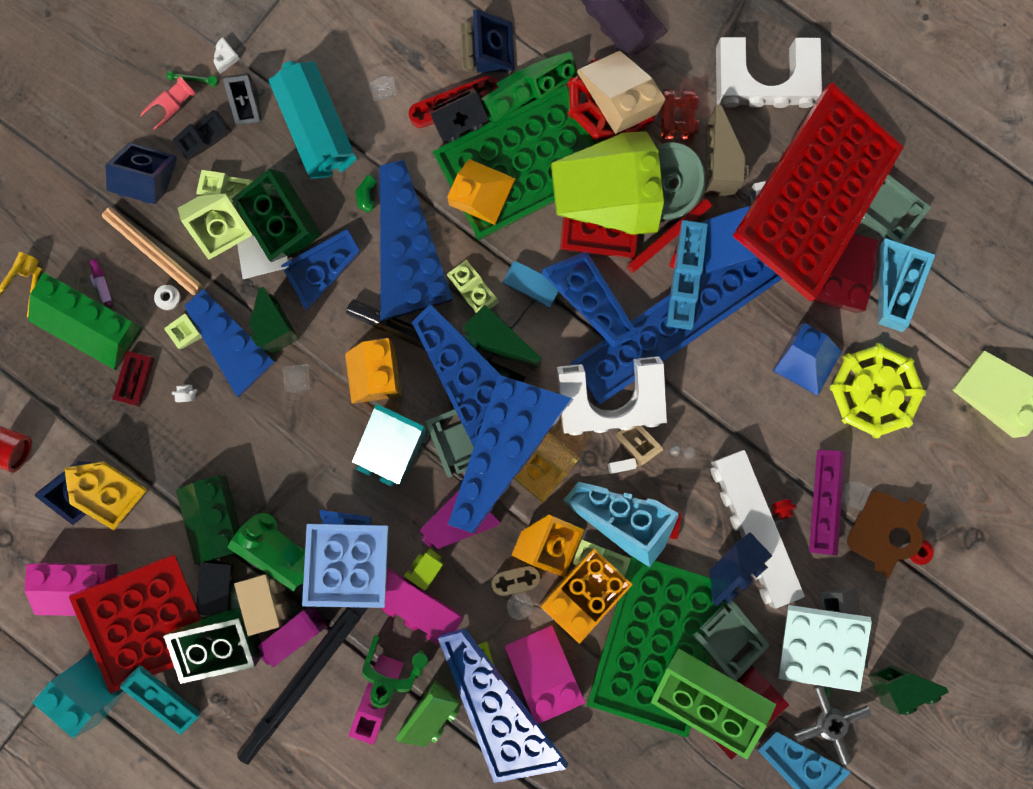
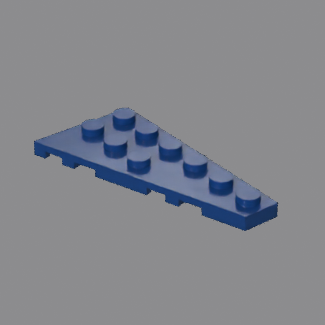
[412,304,500,447]

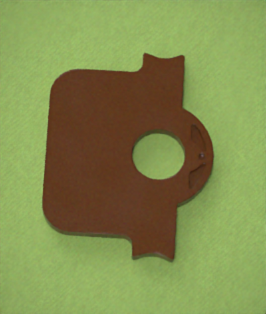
[847,491,926,579]

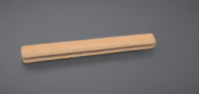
[102,207,203,295]

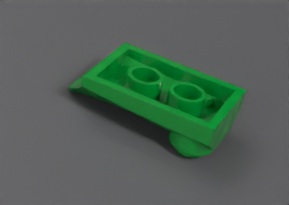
[227,513,305,591]

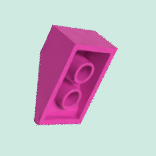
[505,625,585,724]

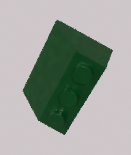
[231,169,322,262]
[176,475,240,565]

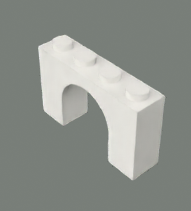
[716,37,822,108]
[557,356,667,435]

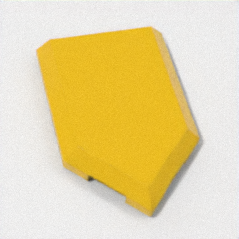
[64,461,147,530]

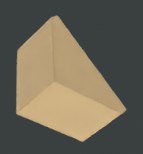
[615,426,663,466]

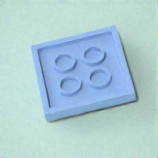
[302,524,389,608]

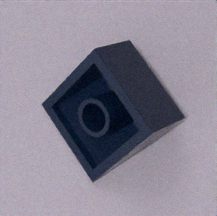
[105,142,177,204]

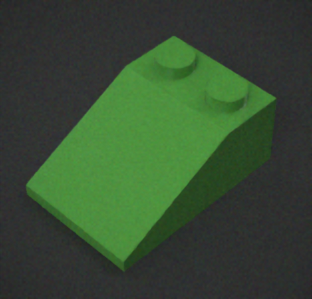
[395,680,460,747]

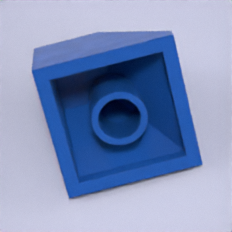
[773,323,842,396]

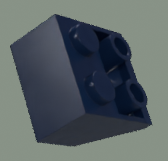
[709,532,772,606]

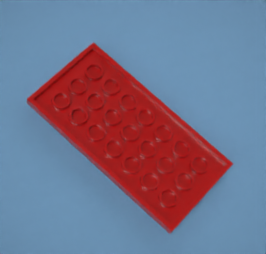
[732,82,904,301]

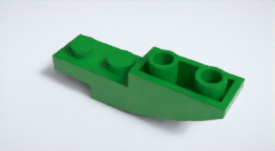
[481,52,578,123]

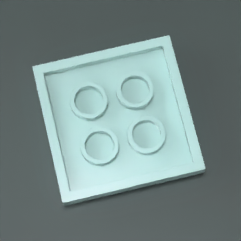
[779,605,872,692]

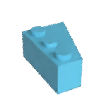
[878,238,935,332]

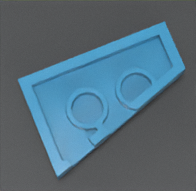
[756,730,851,789]

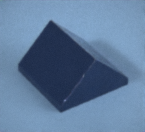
[473,9,515,73]
[35,461,92,525]

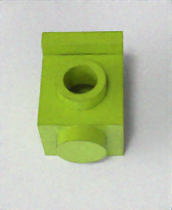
[404,548,444,591]

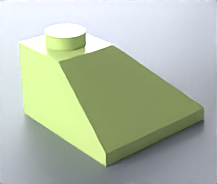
[178,193,252,260]

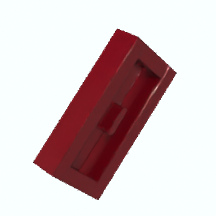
[112,351,154,407]

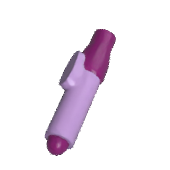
[89,259,112,307]

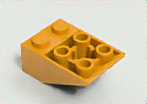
[538,548,633,644]

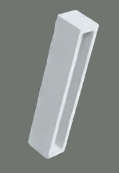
[710,450,805,609]

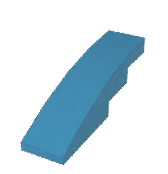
[666,220,708,330]

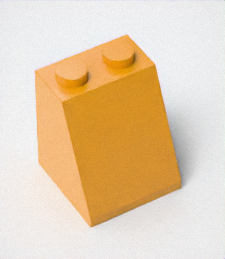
[345,338,402,404]

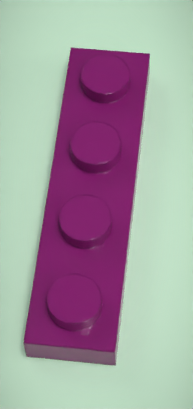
[809,450,846,556]

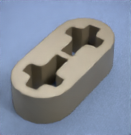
[492,565,540,596]

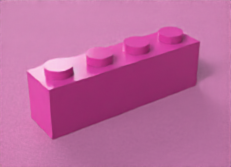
[381,567,464,645]

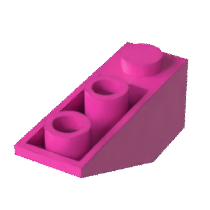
[348,654,404,745]

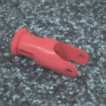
[140,76,196,130]

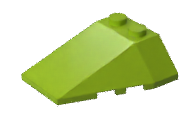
[551,132,664,235]

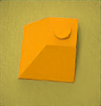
[447,159,515,225]
[512,515,584,577]

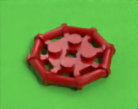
[567,59,655,141]

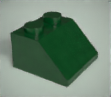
[249,287,300,354]

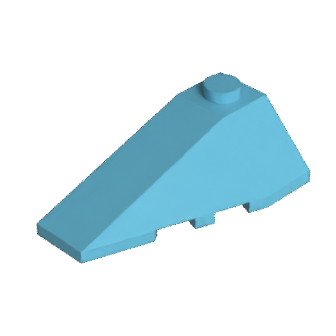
[563,482,679,567]

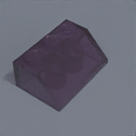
[581,0,668,57]

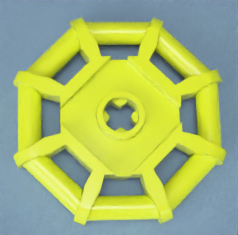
[830,343,926,438]

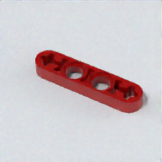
[408,76,499,128]

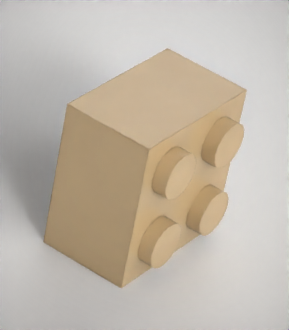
[234,574,292,636]

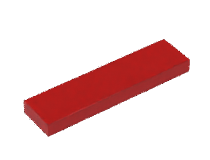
[626,199,712,274]

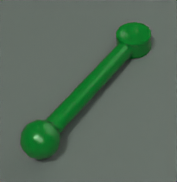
[166,71,218,87]

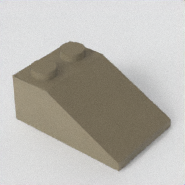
[704,104,749,196]

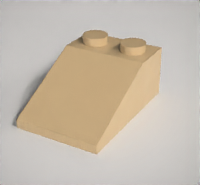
[577,51,665,134]

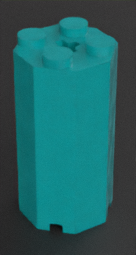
[269,61,357,179]

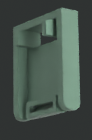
[861,175,931,244]
[425,409,474,478]
[692,601,770,681]

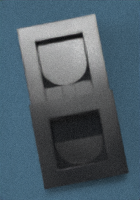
[172,110,232,160]

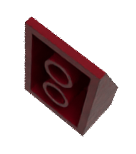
[812,234,878,313]

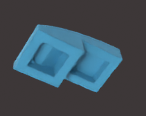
[502,261,558,308]

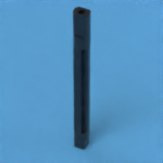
[346,299,526,382]
[237,607,368,765]

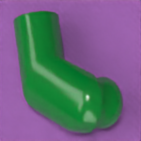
[355,174,377,213]

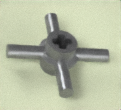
[793,685,872,765]

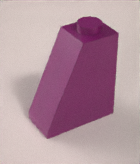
[419,491,501,549]
[258,606,329,667]

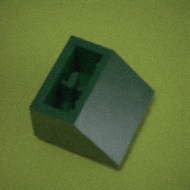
[868,665,949,715]

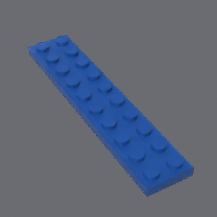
[570,261,782,405]

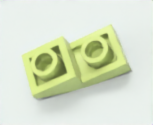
[446,260,499,313]

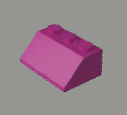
[25,562,117,616]

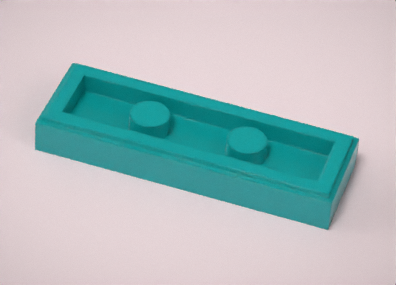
[120,665,200,735]

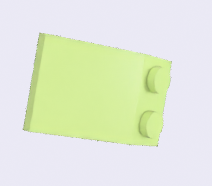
[953,351,1033,438]

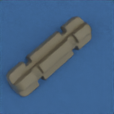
[460,22,476,72]

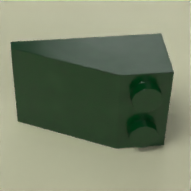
[463,305,542,368]
[164,608,261,684]

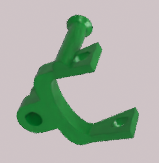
[362,635,428,708]

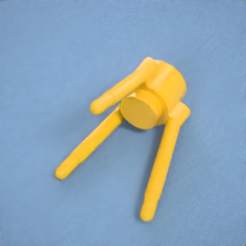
[0,252,42,317]

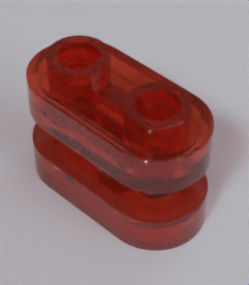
[661,89,699,139]

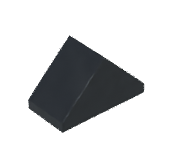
[222,73,261,126]

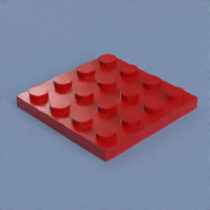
[68,553,202,694]

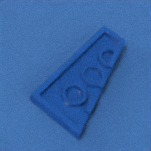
[542,253,637,347]
[184,289,276,397]

